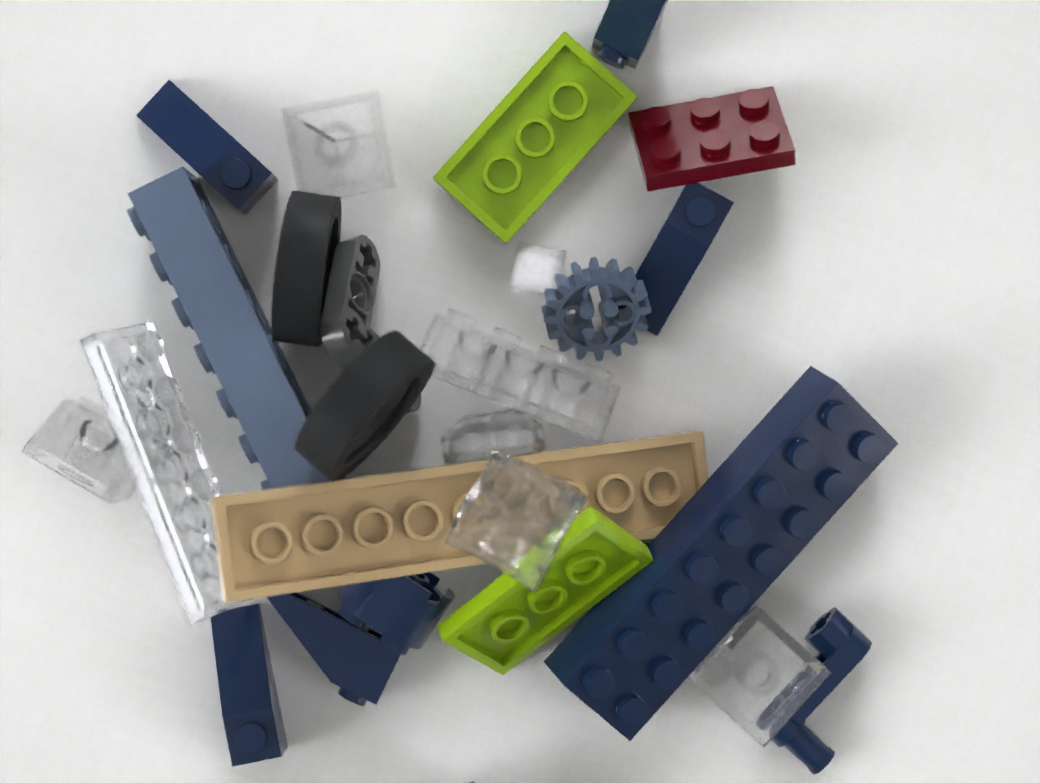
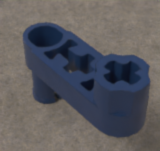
[757,607,872,775]

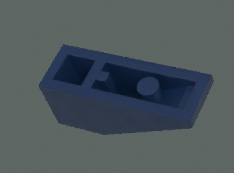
[592,0,668,70]
[136,80,279,215]
[618,183,734,336]
[267,592,400,706]
[210,603,288,767]

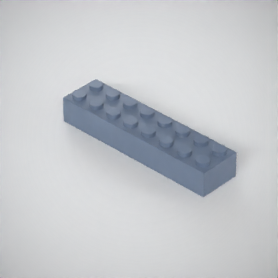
[127,167,345,489]

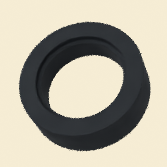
[271,191,341,347]
[295,330,435,482]

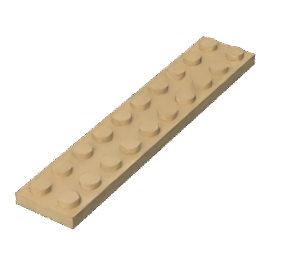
[210,431,708,603]

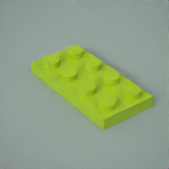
[432,31,638,245]
[437,506,654,675]

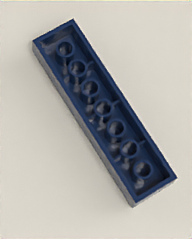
[544,366,898,741]

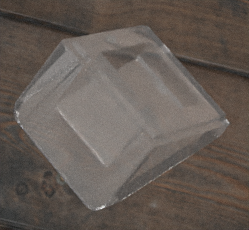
[510,241,567,296]

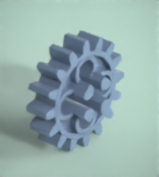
[542,257,651,361]

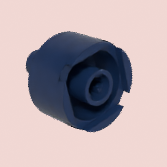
[338,572,455,655]

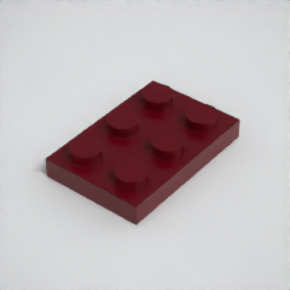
[628,86,796,192]

